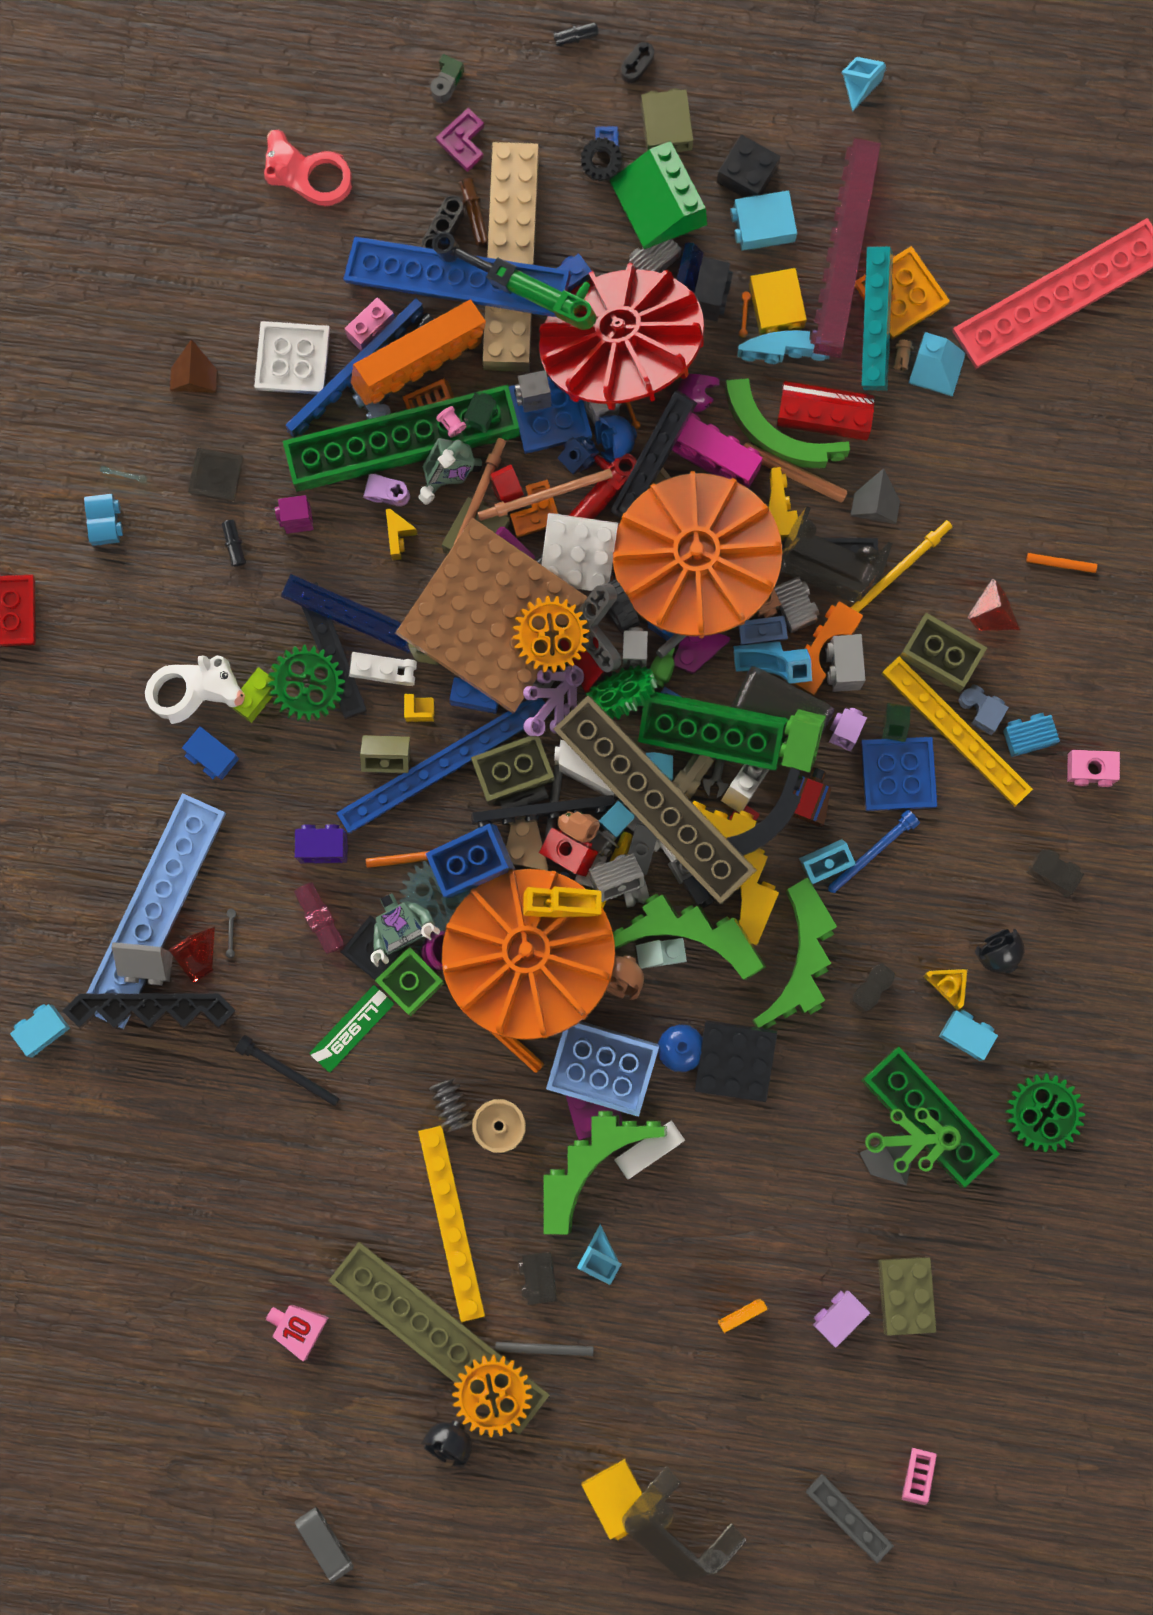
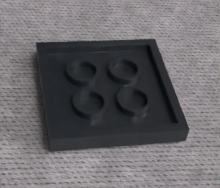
[695,1020,777,1102]

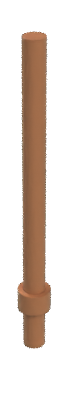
[454,438,506,544]
[477,469,613,521]

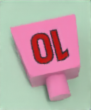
[266,1305,328,1361]

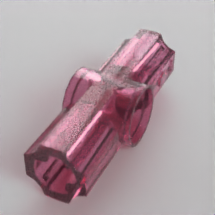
[294,882,345,955]

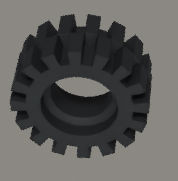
[581,137,622,182]

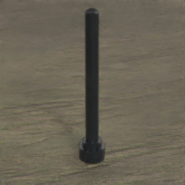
[235,1035,340,1106]

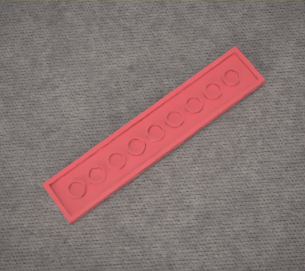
[952,218,1153,369]

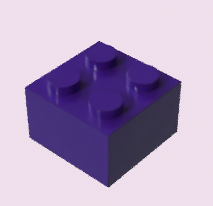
[295,824,348,863]

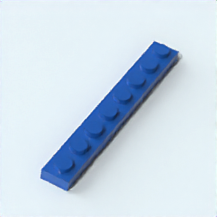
[285,298,424,438]

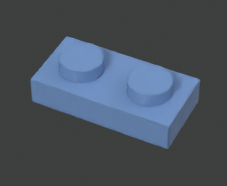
[738,616,788,645]

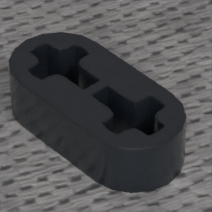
[621,42,654,83]

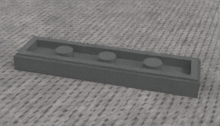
[805,1474,894,1564]

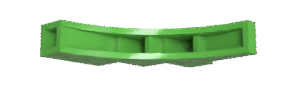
[752,878,837,1029]
[613,893,766,980]
[544,1111,667,1234]

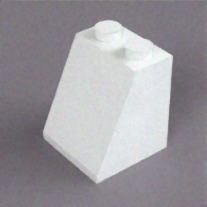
[554,740,614,796]

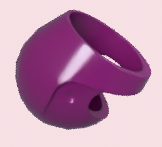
[677,374,720,413]
[421,931,446,971]

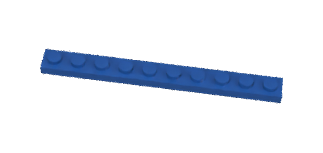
[336,698,551,834]

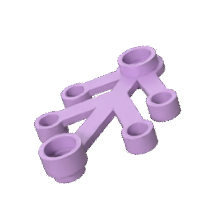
[523,665,584,736]

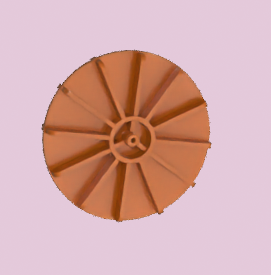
[613,471,782,638]
[442,869,615,1040]

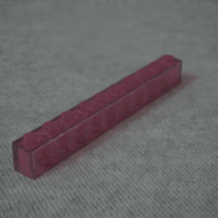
[810,138,881,358]

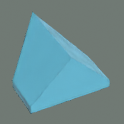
[842,57,886,111]
[577,1224,622,1285]

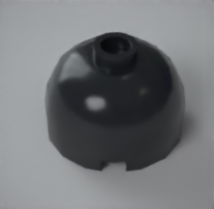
[975,929,1025,973]
[421,1421,472,1468]

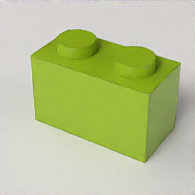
[232,667,274,723]

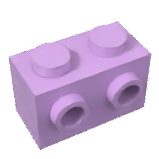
[829,708,867,751]

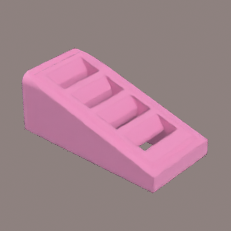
[902,1448,937,1505]

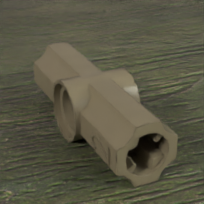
[673,754,714,800]

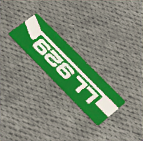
[310,985,394,1072]

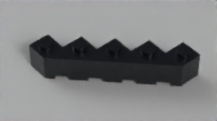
[62,993,236,1029]

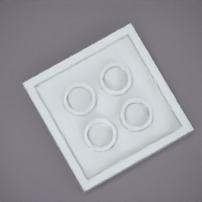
[254,321,330,394]
[541,513,618,591]

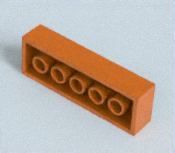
[351,299,486,405]

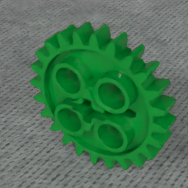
[267,645,345,722]
[586,665,658,720]
[1005,1074,1085,1153]

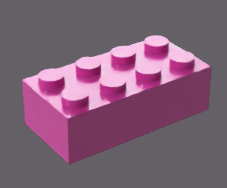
[672,413,763,489]

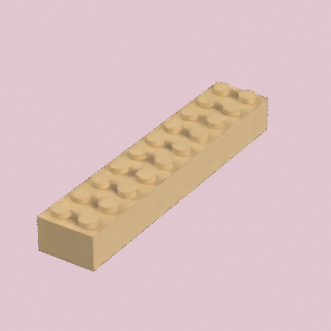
[483,142,539,372]

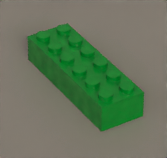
[638,692,789,771]
[861,1047,1000,1188]

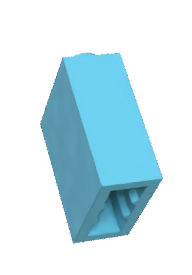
[731,191,797,251]

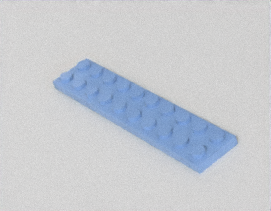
[87,793,226,1029]

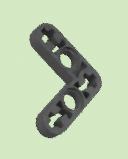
[577,583,621,672]

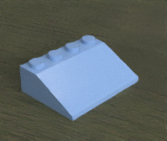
[546,1021,659,1117]

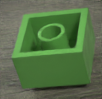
[779,709,826,772]
[375,947,445,1017]

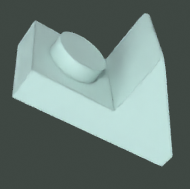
[636,938,687,969]

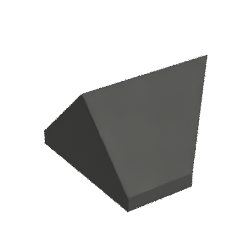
[850,469,900,524]
[859,1131,912,1186]

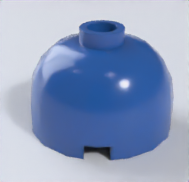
[595,414,637,463]
[658,1024,703,1073]

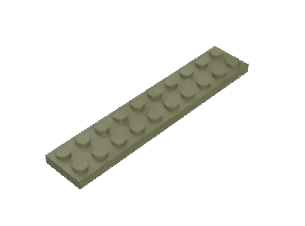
[328,1242,550,1435]

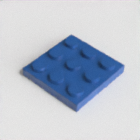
[508,377,592,454]
[861,737,937,811]

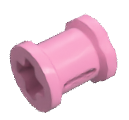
[436,406,466,438]

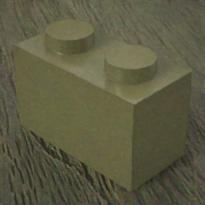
[360,735,411,773]

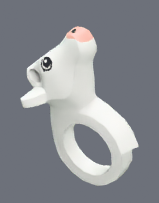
[145,656,245,724]

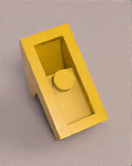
[386,509,417,560]

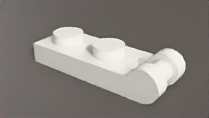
[349,652,417,686]

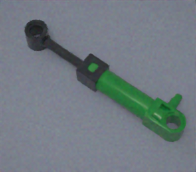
[432,232,596,330]

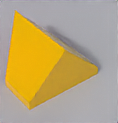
[923,969,967,1010]

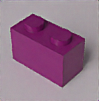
[275,495,314,534]

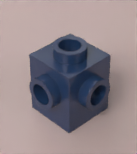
[558,436,599,474]

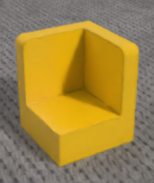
[404,694,434,722]

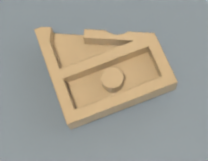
[506,819,548,871]

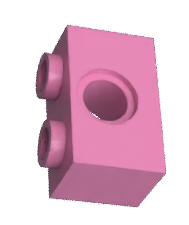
[345,297,395,351]
[1067,750,1120,787]

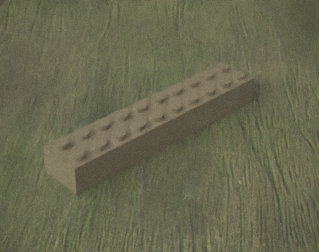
[554,696,757,904]

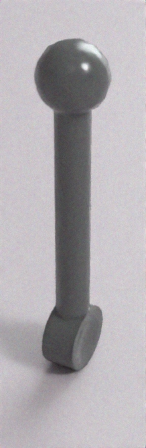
[226,909,236,958]

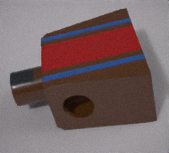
[792,767,831,828]

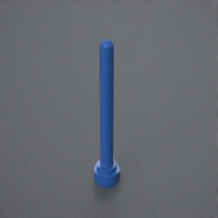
[828,809,920,893]

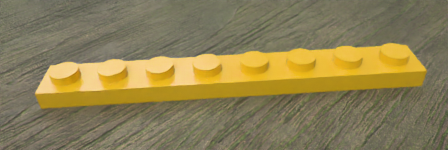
[882,656,1033,807]
[418,1126,485,1322]

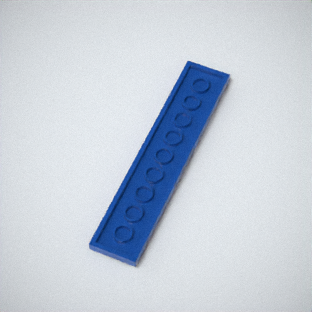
[343,237,572,317]

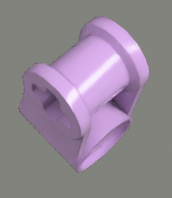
[363,474,410,506]

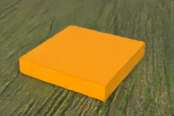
[718,1299,768,1333]

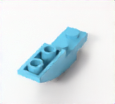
[737,330,832,364]

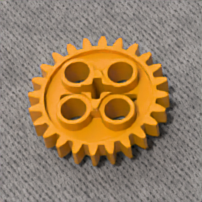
[512,596,589,673]
[452,1354,532,1437]

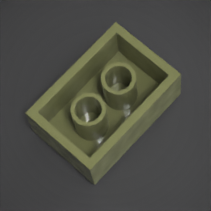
[900,613,987,693]
[471,736,554,806]
[878,1257,936,1336]

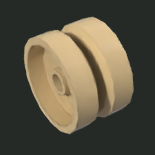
[472,1099,526,1153]

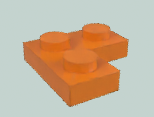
[510,479,558,538]

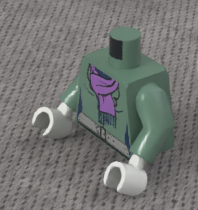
[419,438,482,505]
[371,893,440,967]

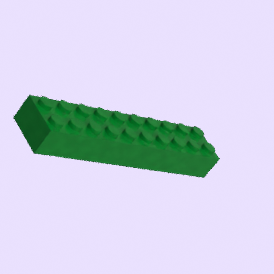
[283,385,520,492]

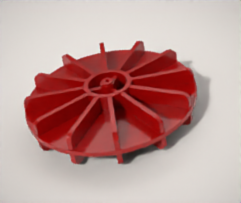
[539,263,704,410]

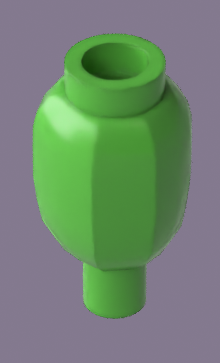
[650,648,675,688]

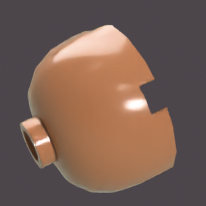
[606,955,644,1000]

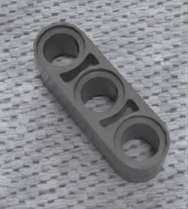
[295,1507,354,1583]

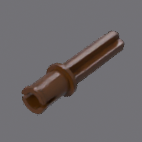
[459,178,488,246]

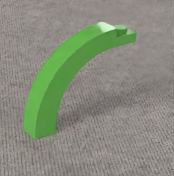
[725,378,850,468]

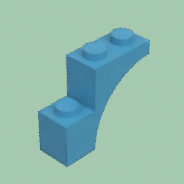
[733,641,812,684]

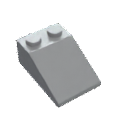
[112,942,173,986]

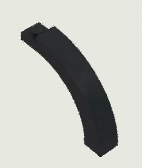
[727,768,803,856]

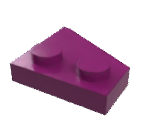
[674,633,730,674]

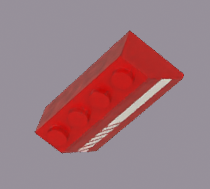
[777,381,875,441]

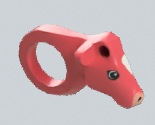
[264,130,352,206]

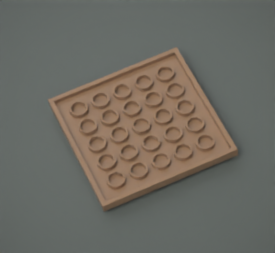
[395,518,588,713]

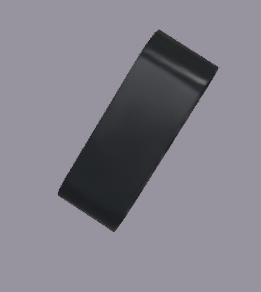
[422,195,464,250]

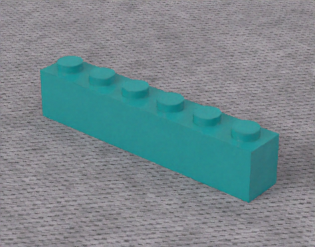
[861,247,893,391]

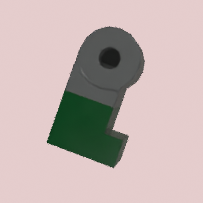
[430,54,464,103]

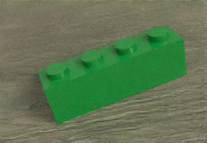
[610,141,707,250]

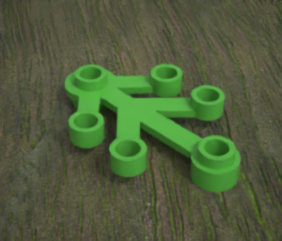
[865,1107,961,1173]

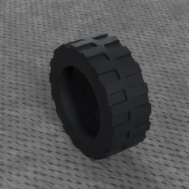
[602,579,640,633]

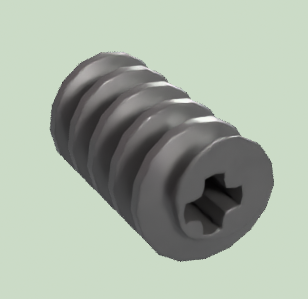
[429,1078,472,1132]

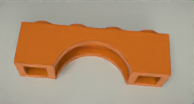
[790,601,863,698]

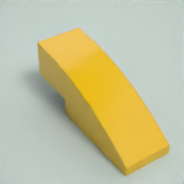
[523,886,602,917]

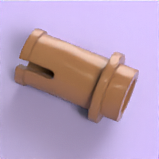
[893,340,914,371]

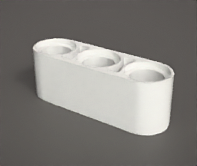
[614,1120,685,1180]

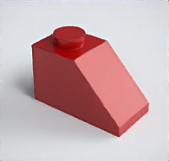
[490,464,524,503]

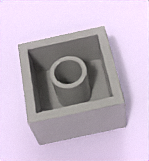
[825,634,866,692]

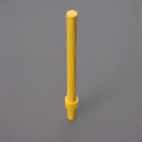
[850,520,953,613]

